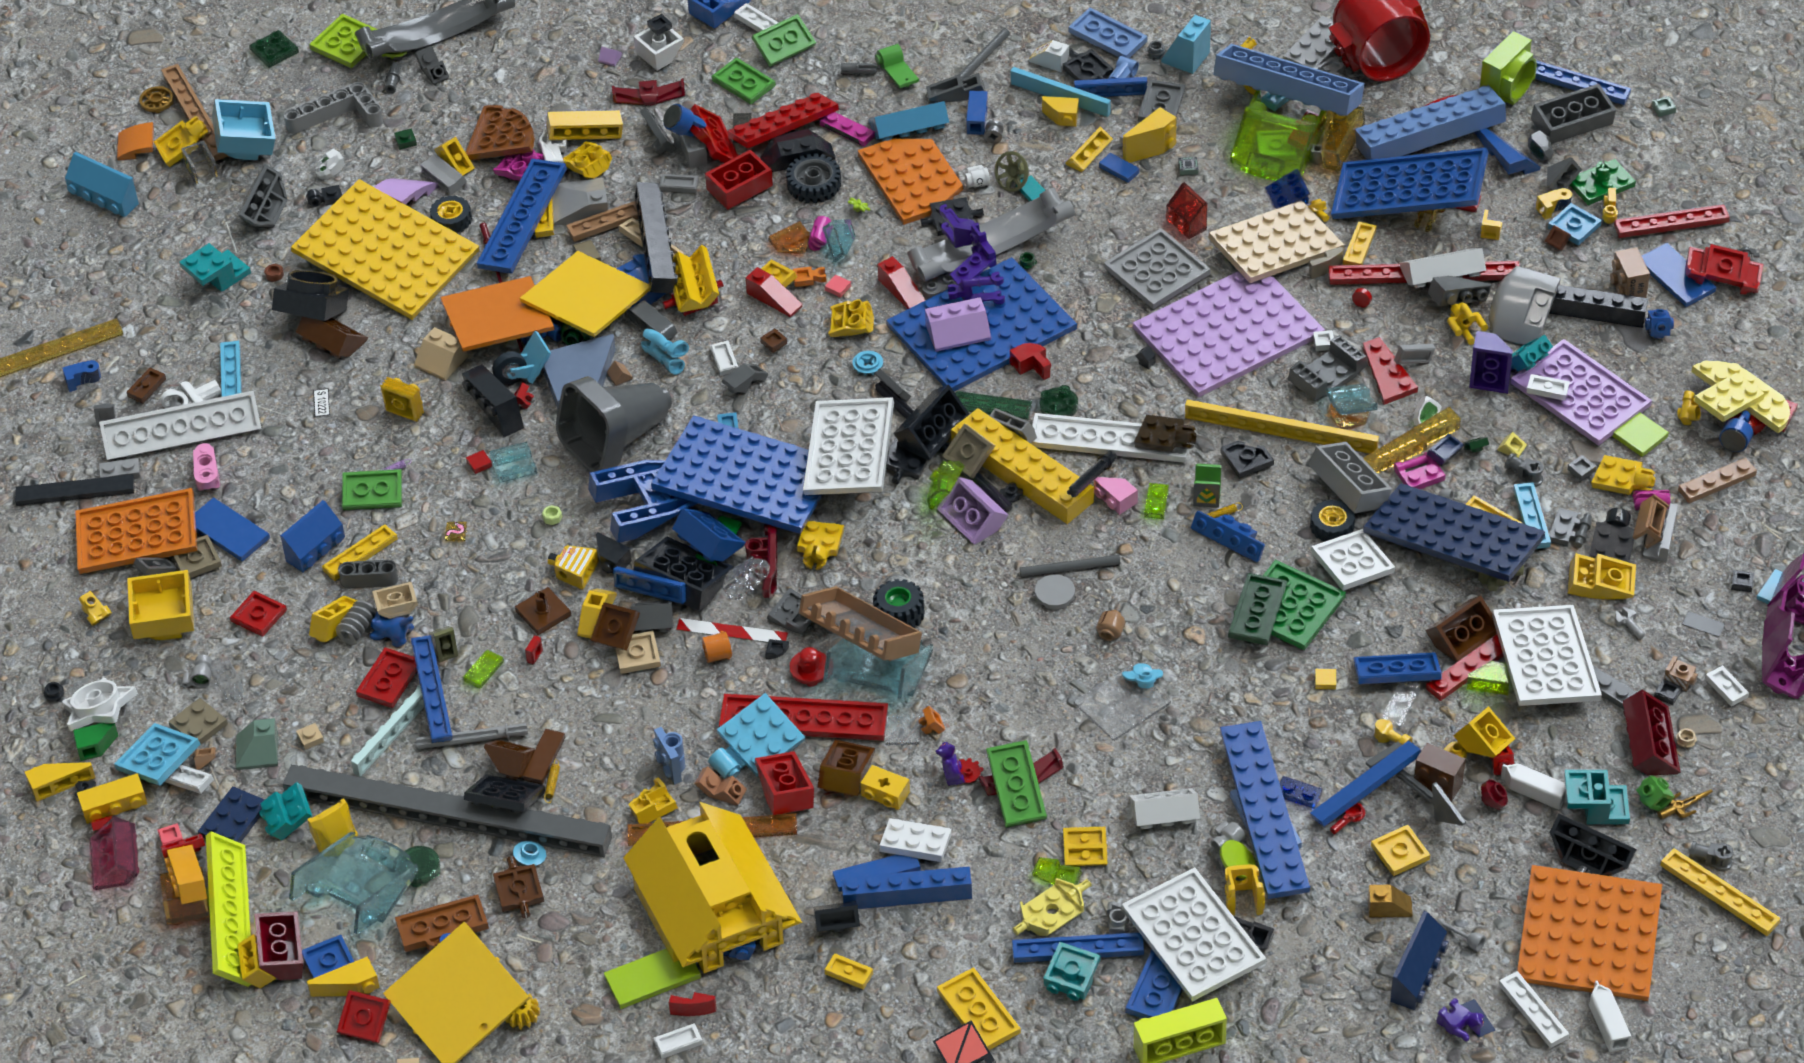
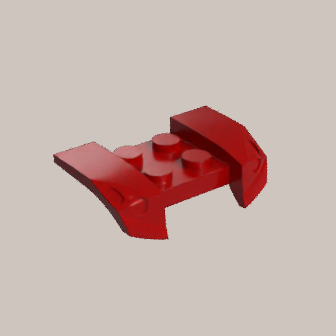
[1685,244,1764,295]

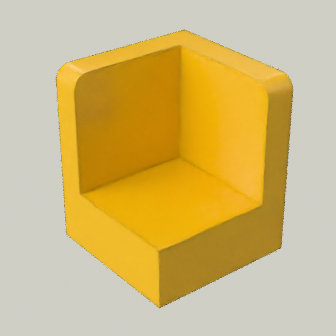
[1480,209,1502,240]

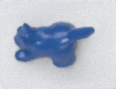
[370,612,414,647]

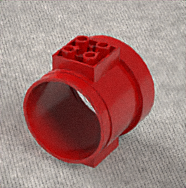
[1329,0,1430,81]

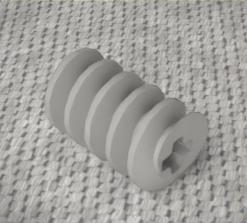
[336,600,377,645]

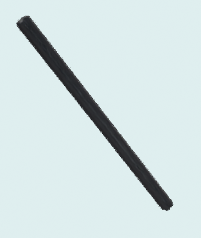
[875,381,1012,512]

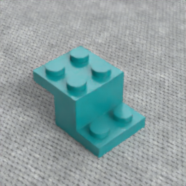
[179,243,251,292]
[1564,769,1630,824]

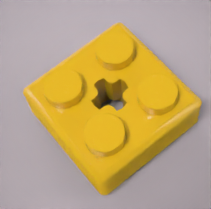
[380,377,424,422]

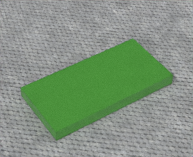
[986,740,1047,828]

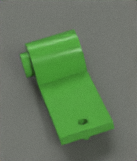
[875,44,919,88]

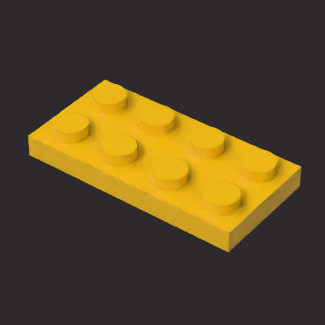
[937,967,1021,1050]

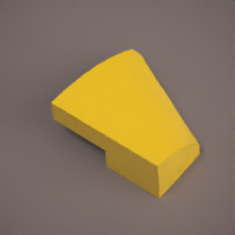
[628,777,678,827]

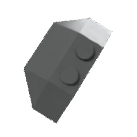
[237,164,288,227]

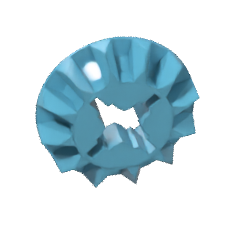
[853,351,883,376]

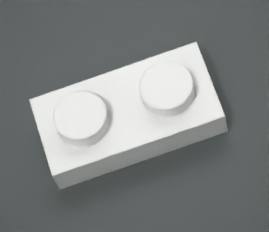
[1527,374,1570,401]
[1705,666,1749,707]

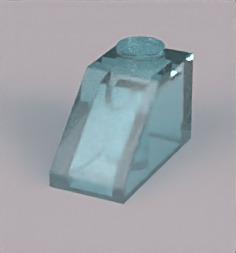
[822,219,856,262]

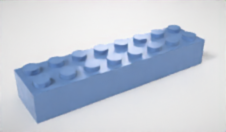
[1213,44,1365,116]
[1355,85,1506,160]

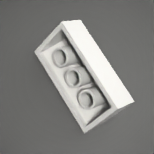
[1399,248,1486,288]

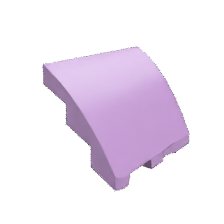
[375,178,438,204]

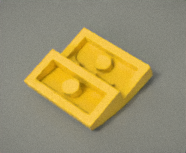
[1063,826,1108,866]

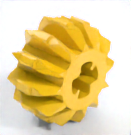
[505,994,540,1030]

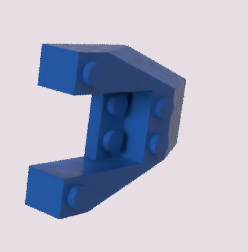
[588,460,699,543]

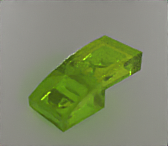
[1032,857,1082,885]

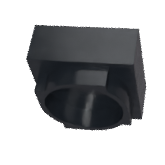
[272,270,349,321]

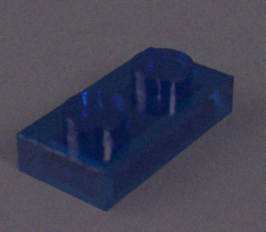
[1280,776,1323,809]

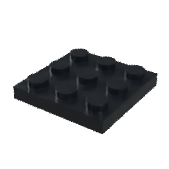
[464,774,545,813]

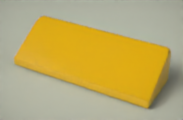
[1065,126,1113,172]

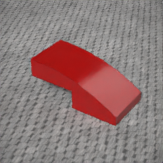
[668,992,717,1016]

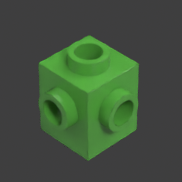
[1636,775,1675,811]

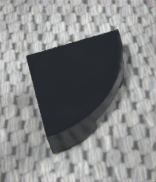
[765,639,789,659]

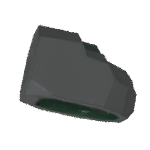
[1528,130,1554,161]

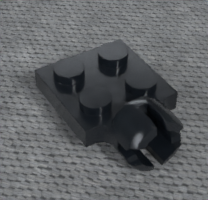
[1589,508,1635,563]

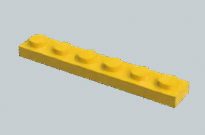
[1660,848,1781,936]

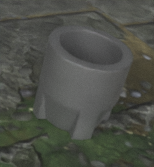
[1310,144,1325,164]

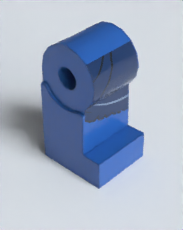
[62,360,101,392]

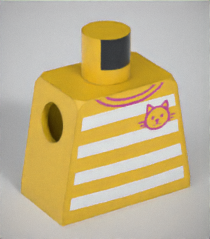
[547,545,599,590]

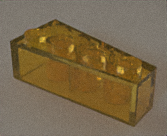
[1321,106,1365,171]

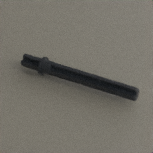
[1067,451,1117,497]

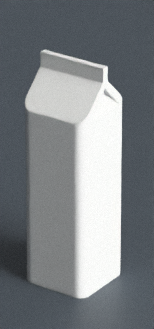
[1501,764,1566,810]
[1589,981,1632,1052]

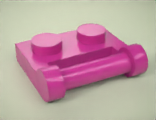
[1393,452,1446,489]

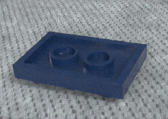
[198,786,265,843]

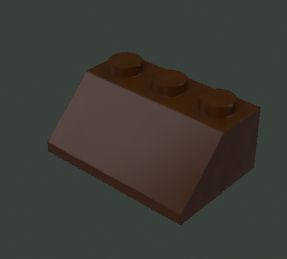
[296,317,368,358]
[1425,595,1497,662]

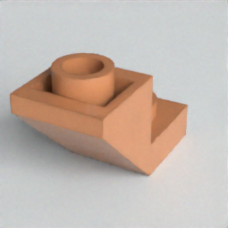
[694,766,747,805]

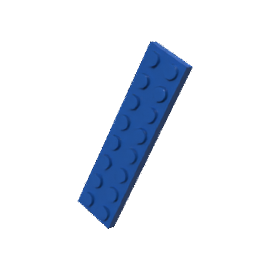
[476,159,567,274]

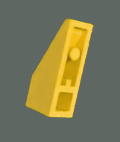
[309,596,358,642]
[25,762,96,802]
[307,956,380,997]

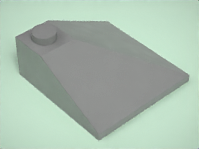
[553,177,608,226]

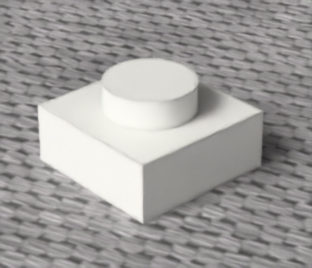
[1313,330,1334,351]

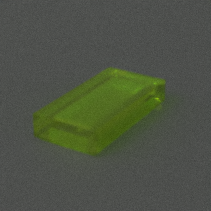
[463,650,504,689]

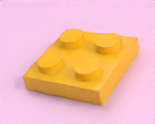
[1371,825,1430,876]

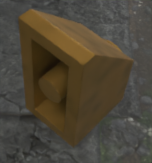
[1368,885,1413,918]

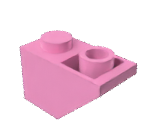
[1094,477,1138,515]

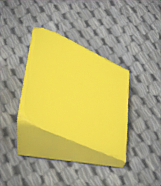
[1497,432,1527,458]

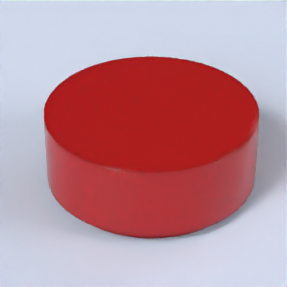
[1352,288,1372,308]

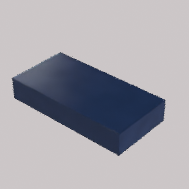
[1427,433,1464,466]

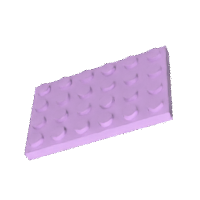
[1511,339,1652,446]

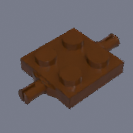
[493,856,544,918]

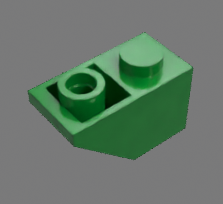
[73,723,118,761]

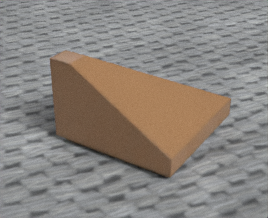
[194,747,216,770]

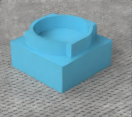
[212,99,276,160]

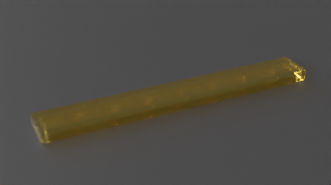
[0,318,124,378]

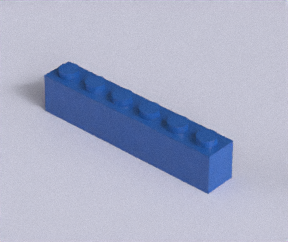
[841,866,972,909]

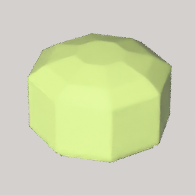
[542,505,562,525]

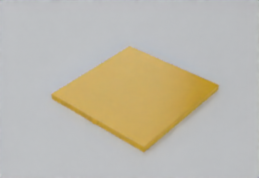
[520,251,650,337]
[383,921,530,1063]

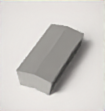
[420,153,467,195]
[990,408,1037,444]

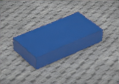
[1099,153,1140,183]

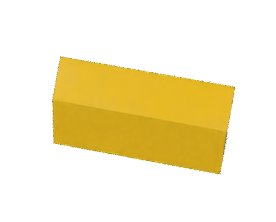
[672,245,719,312]

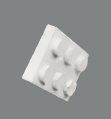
[879,818,951,862]

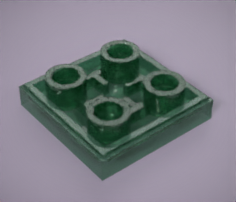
[249,30,299,68]

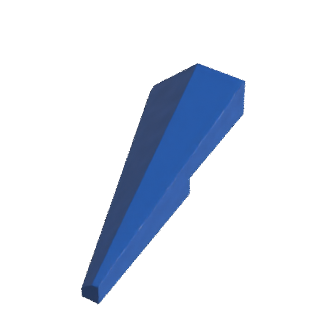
[1474,128,1541,175]

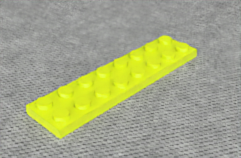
[206,831,251,987]

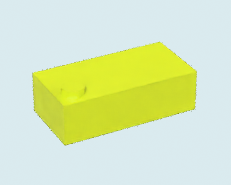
[1133,998,1227,1063]

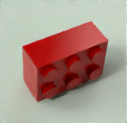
[705,149,773,210]

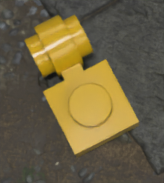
[1602,188,1618,224]

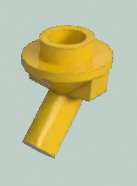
[1308,199,1329,222]

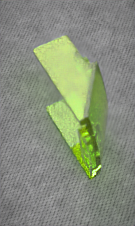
[1230,90,1327,181]

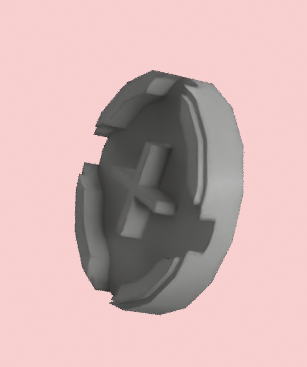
[1035,575,1075,610]

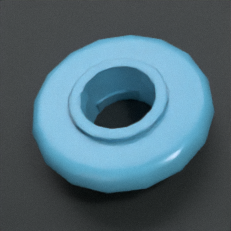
[513,841,547,866]

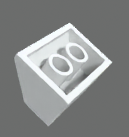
[1129,788,1200,829]

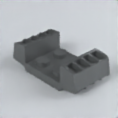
[1288,335,1368,401]

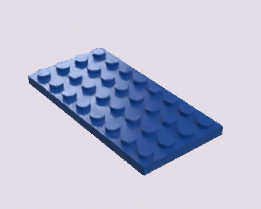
[1331,148,1488,219]

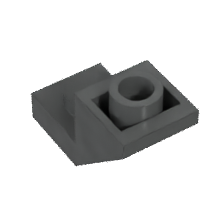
[415,46,449,84]
[722,363,768,394]

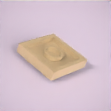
[615,631,661,674]

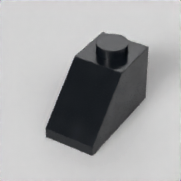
[596,532,632,574]

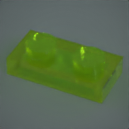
[1144,483,1169,519]

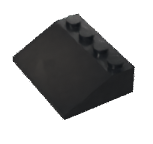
[633,536,734,611]

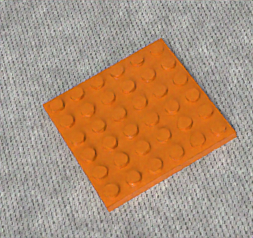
[1517,865,1662,1001]

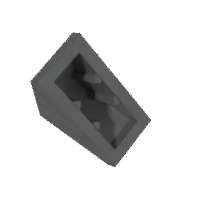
[1547,157,1582,191]

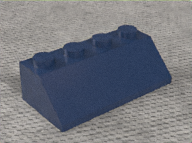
[1390,911,1449,1010]

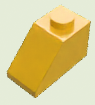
[1042,96,1079,127]
[434,137,475,175]

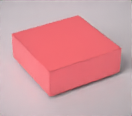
[825,274,851,298]
[157,823,183,846]

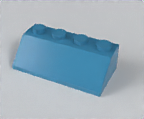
[868,101,949,142]
[65,152,139,217]

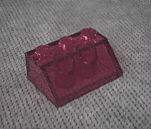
[90,816,139,890]

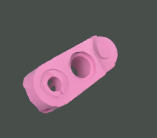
[193,443,220,491]

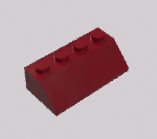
[1623,689,1681,776]

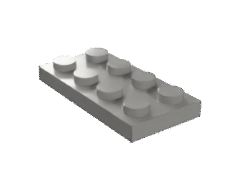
[1283,16,1336,68]

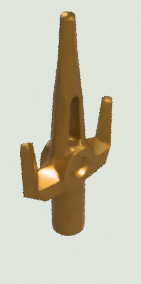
[1657,789,1713,820]

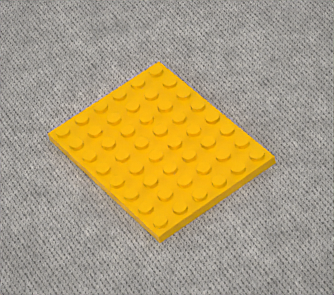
[291,179,479,320]

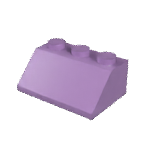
[925,297,991,352]
[937,477,1008,544]

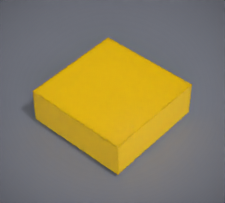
[1315,669,1336,690]

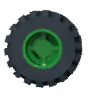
[873,579,925,628]

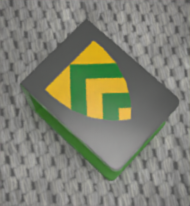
[1193,464,1222,508]

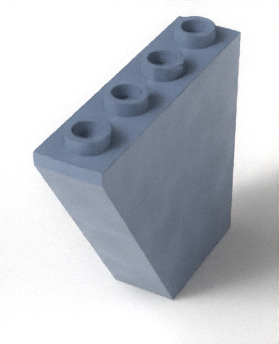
[542,334,616,409]

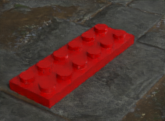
[728,93,839,148]

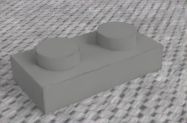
[99,458,140,478]

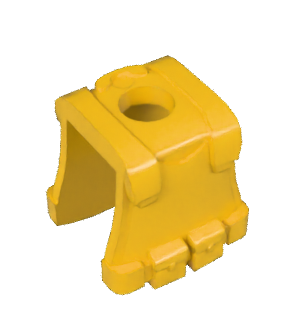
[1225,864,1265,916]

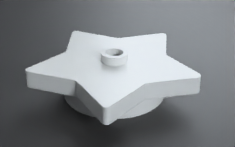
[62,678,138,731]

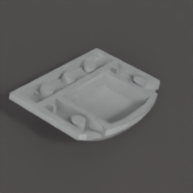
[1489,266,1561,346]

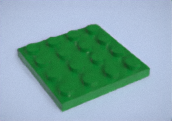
[1234,559,1346,651]

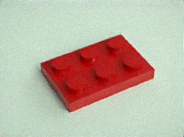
[356,647,417,708]

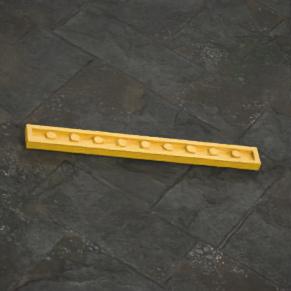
[1185,399,1379,455]

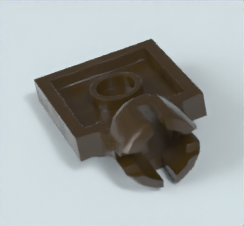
[1134,414,1197,452]

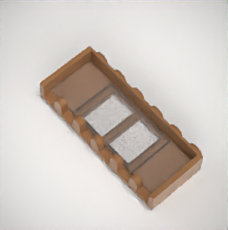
[799,586,922,661]

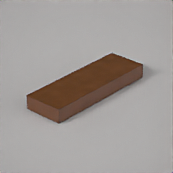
[523,729,566,785]

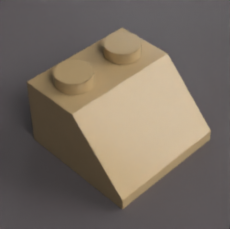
[414,327,468,381]

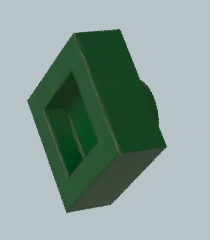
[394,128,417,150]
[1463,437,1489,453]

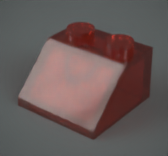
[1166,182,1208,239]

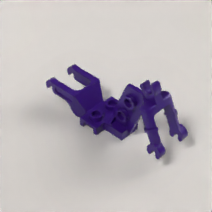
[940,204,1005,304]

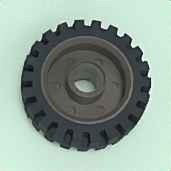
[786,154,841,203]

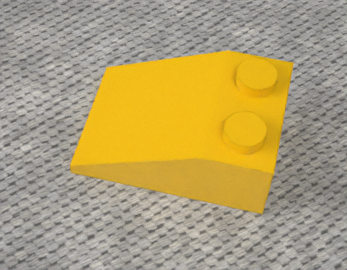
[1123,107,1177,163]

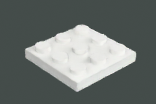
[1311,529,1395,591]

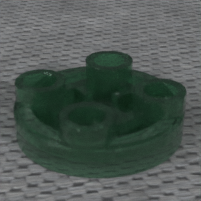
[1039,385,1078,417]
[397,846,440,887]

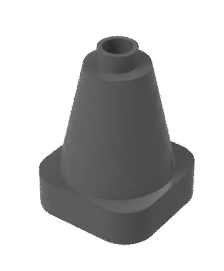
[556,376,672,472]

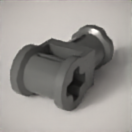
[1504,453,1544,487]
[1689,841,1734,871]

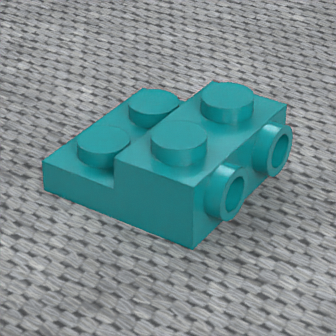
[1511,334,1553,372]
[260,782,312,840]
[1043,942,1101,1001]

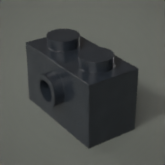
[813,901,860,932]

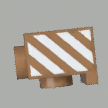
[1664,656,1698,692]

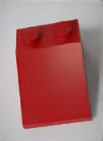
[755,751,814,815]

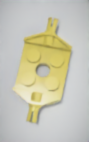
[1012,878,1092,936]

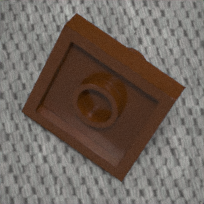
[515,587,572,635]
[590,602,640,651]

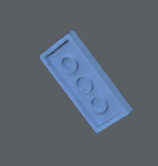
[1068,8,1148,58]

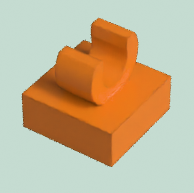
[918,706,946,734]

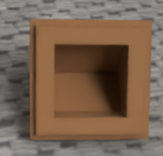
[607,360,633,386]

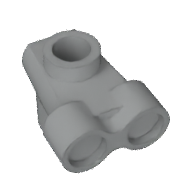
[1107,901,1129,934]

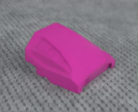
[493,149,544,181]

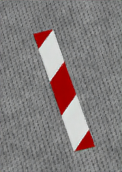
[676,618,788,642]

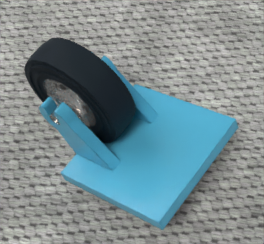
[492,331,551,385]

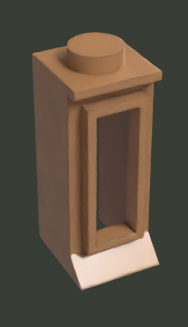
[1633,494,1669,549]

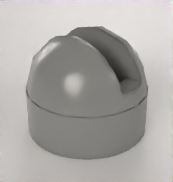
[1438,489,1454,500]

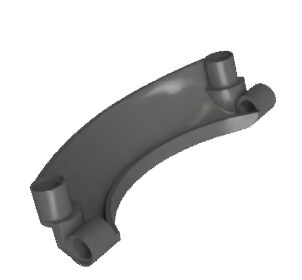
[354,0,515,59]

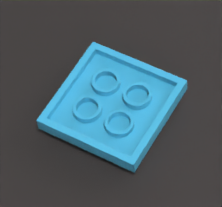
[717,693,805,777]
[114,723,200,786]

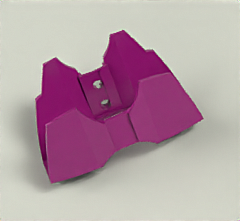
[1762,553,1804,699]

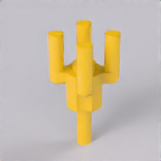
[1447,302,1488,345]

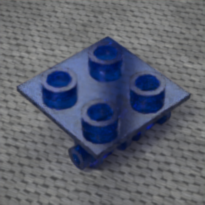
[1265,168,1310,209]

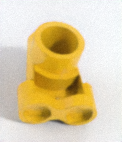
[1677,390,1701,425]
[78,591,112,626]

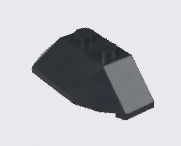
[760,129,835,172]
[1549,813,1637,876]

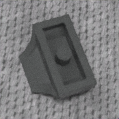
[132,557,177,576]

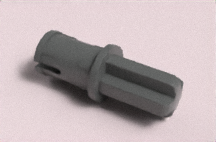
[385,62,401,93]
[841,62,877,76]

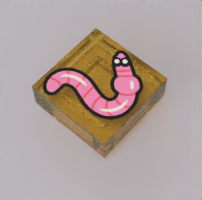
[445,522,467,541]

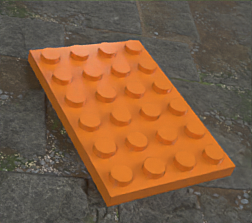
[75,488,198,574]

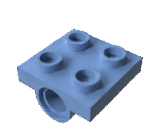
[653,727,686,785]

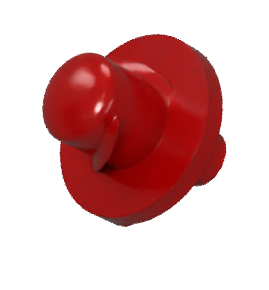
[790,647,831,687]

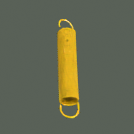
[1207,502,1243,518]
[544,759,560,803]

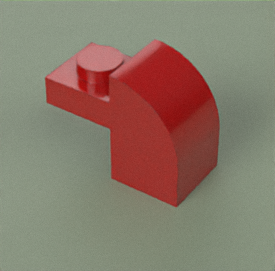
[1010,343,1051,380]

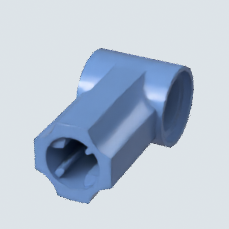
[1108,56,1139,79]

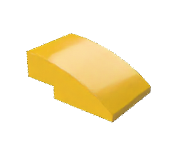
[1568,553,1636,600]

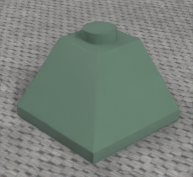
[236,718,278,770]

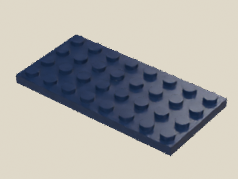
[1363,483,1545,582]

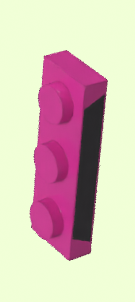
[820,112,875,147]

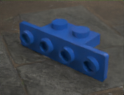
[1191,511,1265,562]

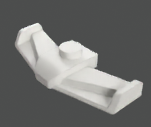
[538,127,567,163]

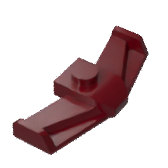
[612,78,685,106]
[979,748,1064,796]

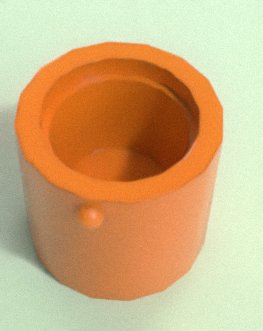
[701,631,732,663]

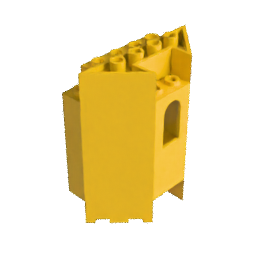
[623,802,803,973]

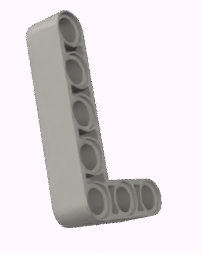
[284,82,383,133]

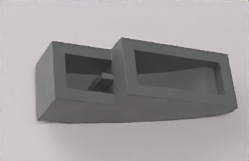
[926,73,986,102]

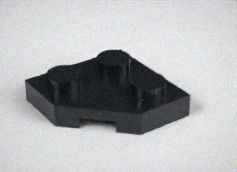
[1220,441,1274,479]

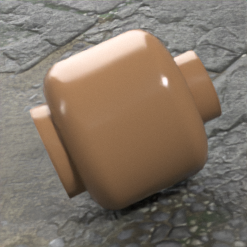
[1096,610,1126,641]

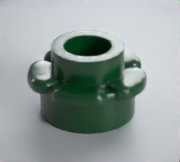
[1018,252,1037,269]

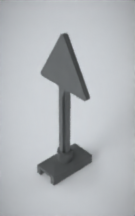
[1366,742,1466,826]

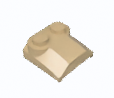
[372,582,418,619]

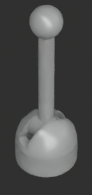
[1437,918,1486,952]

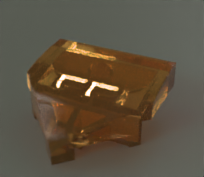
[768,221,810,254]
[1328,397,1372,429]

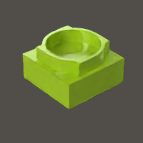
[1480,31,1537,105]

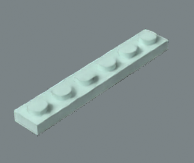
[351,684,424,777]

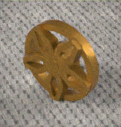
[139,86,174,114]

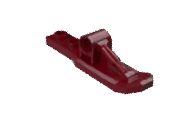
[745,524,777,598]

